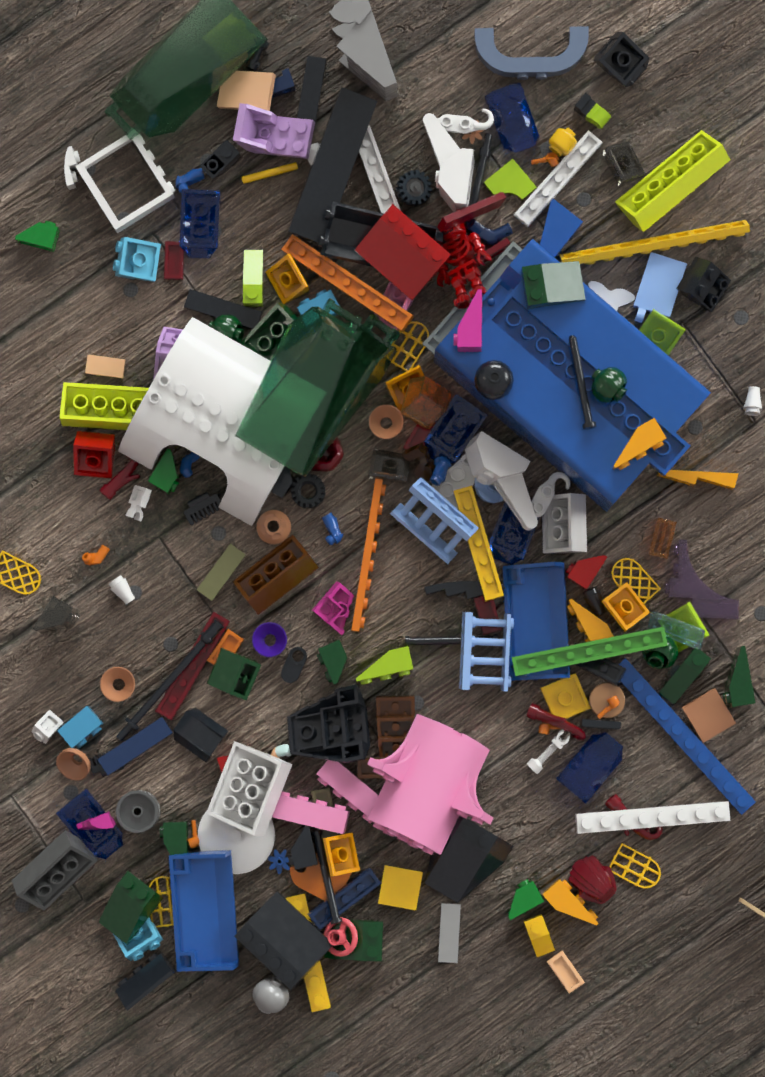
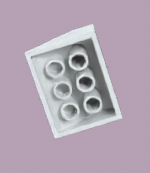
[206,741,292,837]

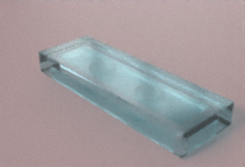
[647,611,705,650]

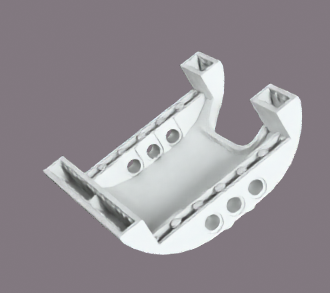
[118,317,327,526]

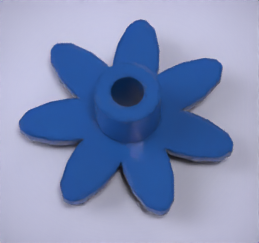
[267,849,290,874]

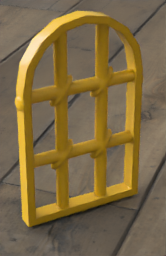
[383,321,429,371]
[610,843,661,888]
[149,876,174,927]

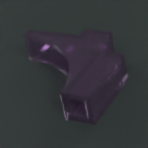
[665,539,739,620]

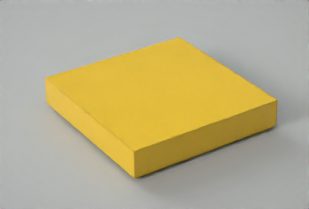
[540,673,591,719]
[378,865,423,910]

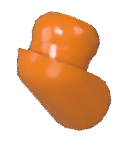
[82,544,110,565]

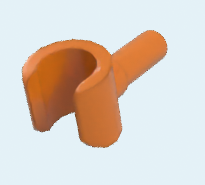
[531,152,559,167]
[597,695,620,719]
[538,723,560,735]
[188,820,199,849]

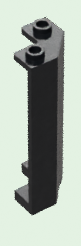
[318,202,444,281]

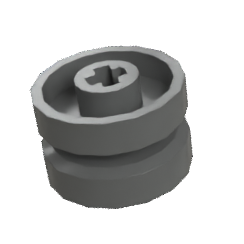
[116,790,161,833]

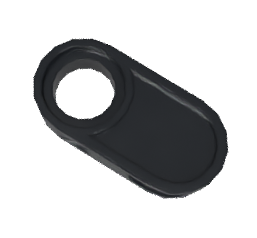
[281,647,307,683]

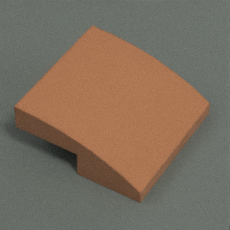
[682,688,736,743]

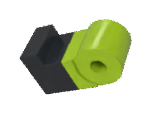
[574,92,611,129]

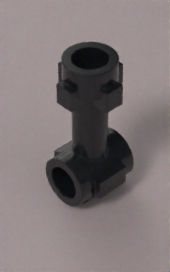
[246,35,269,71]

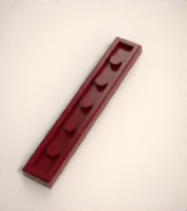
[155,612,230,721]

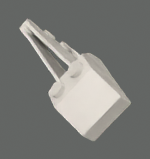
[423,109,494,212]
[465,431,570,531]

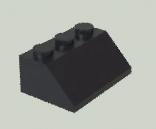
[115,952,177,1011]

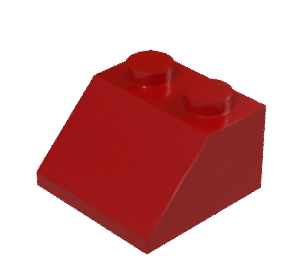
[73,431,115,479]

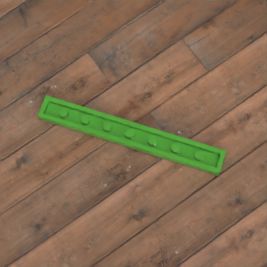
[511,627,668,676]

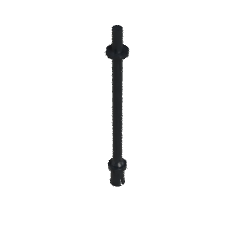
[116,619,225,741]

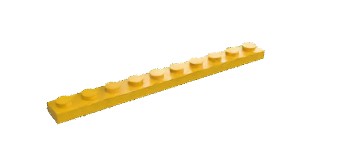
[559,220,750,265]

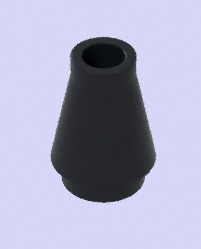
[583,586,606,616]

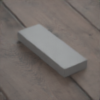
[438,903,461,963]

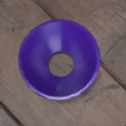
[252,622,287,657]

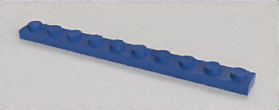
[618,658,756,815]

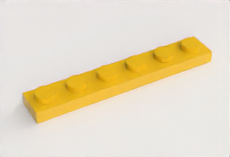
[453,485,504,602]
[286,893,331,1012]

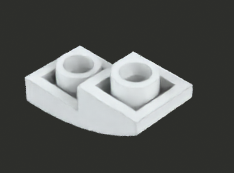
[64,146,80,190]

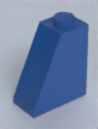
[540,199,583,258]

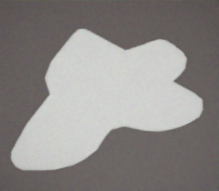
[588,281,635,311]

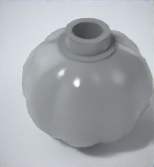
[253,977,289,1014]

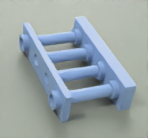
[390,477,479,564]
[459,612,514,691]

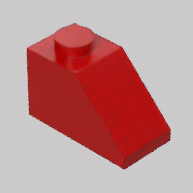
[566,555,607,590]

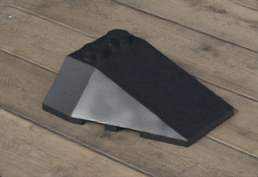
[287,684,370,763]
[424,816,514,903]

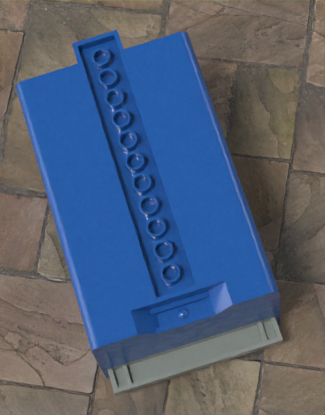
[422,239,711,512]

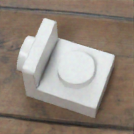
[32,710,64,744]

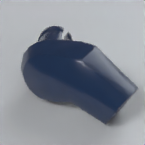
[465,219,513,246]

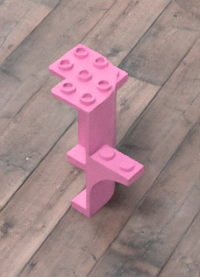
[367,714,493,855]

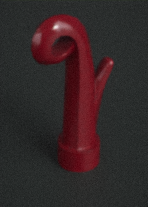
[99,455,140,500]
[526,703,586,740]
[605,793,663,840]

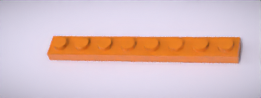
[281,234,414,332]
[351,478,386,632]

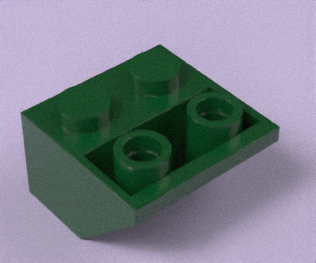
[316,640,348,685]
[207,648,261,701]

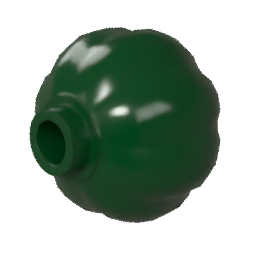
[208,314,244,343]
[591,367,627,403]
[642,636,679,669]

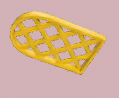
[0,550,41,595]
[611,558,661,604]

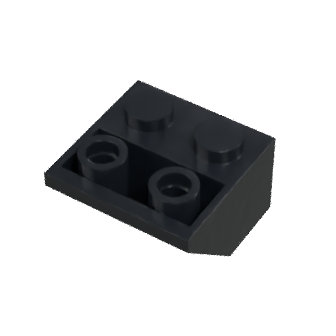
[676,257,731,312]

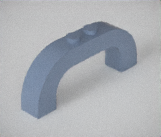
[474,26,589,80]

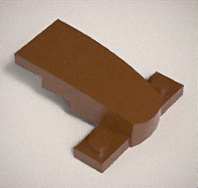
[357,696,415,780]

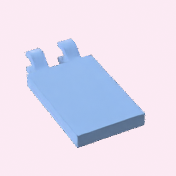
[633,252,687,323]

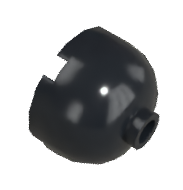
[474,360,514,400]

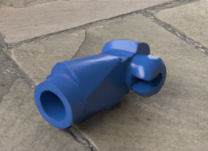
[175,168,205,193]
[430,456,451,486]
[322,513,344,545]

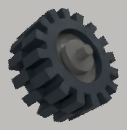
[396,170,432,206]

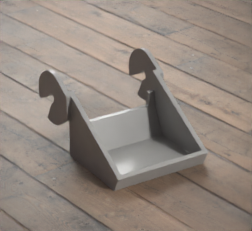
[329,0,398,101]

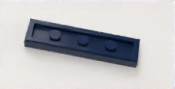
[97,717,173,776]
[307,868,381,931]

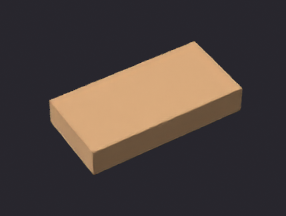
[85,355,126,379]
[547,950,585,994]

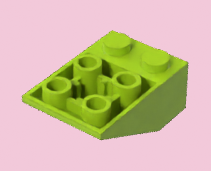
[356,646,413,685]

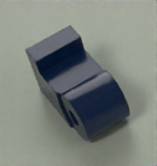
[272,68,296,98]

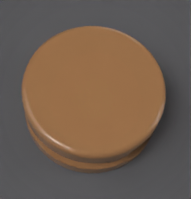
[589,683,625,719]

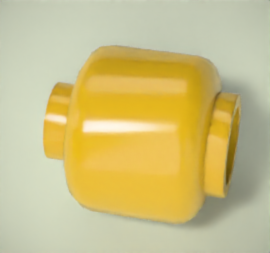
[549,128,577,157]

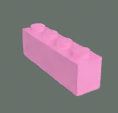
[317,760,379,824]
[272,791,350,834]

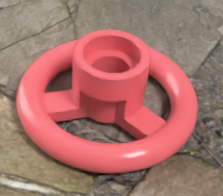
[324,917,358,957]

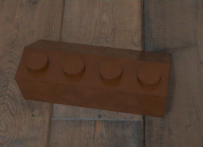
[232,535,319,615]

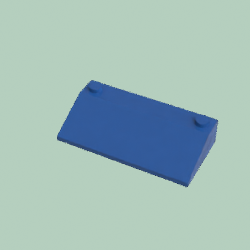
[503,562,570,681]
[169,850,239,972]

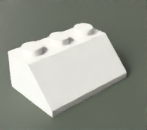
[542,493,587,554]

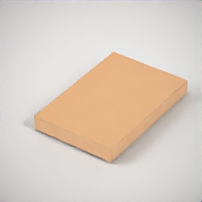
[217,70,276,111]

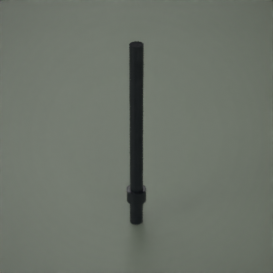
[465,133,493,236]

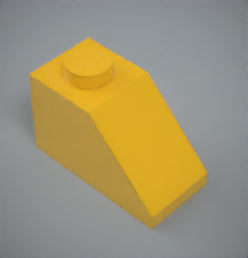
[523,914,555,957]

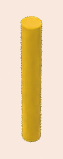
[242,162,298,184]

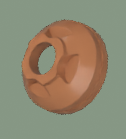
[369,405,404,439]
[256,510,291,545]
[100,667,135,702]
[56,748,91,781]

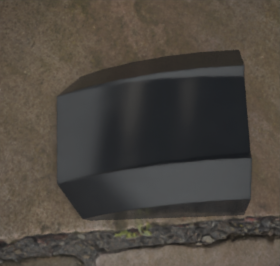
[594,32,650,87]
[173,708,229,763]

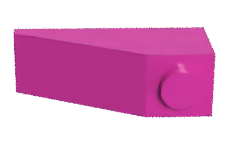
[454,289,482,352]

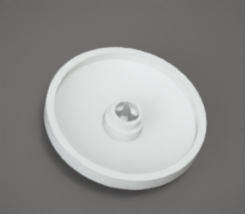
[198,811,275,874]

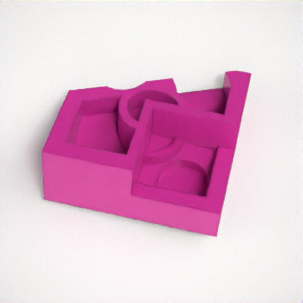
[312,581,354,635]
[76,811,116,830]

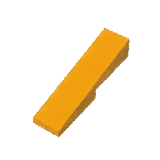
[657,470,739,490]

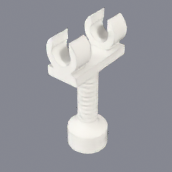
[527,730,570,774]

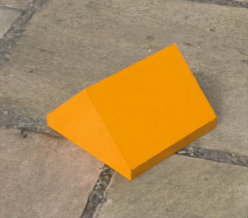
[265,253,309,304]
[385,365,432,411]
[602,582,650,632]
[323,833,360,877]

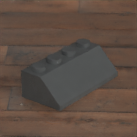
[12,830,98,910]

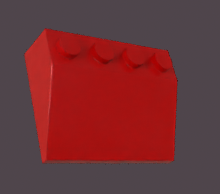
[354,204,451,301]

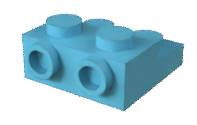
[113,237,161,282]
[113,917,163,961]

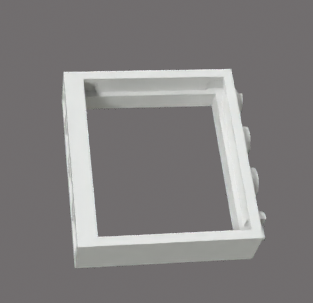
[75,130,175,233]

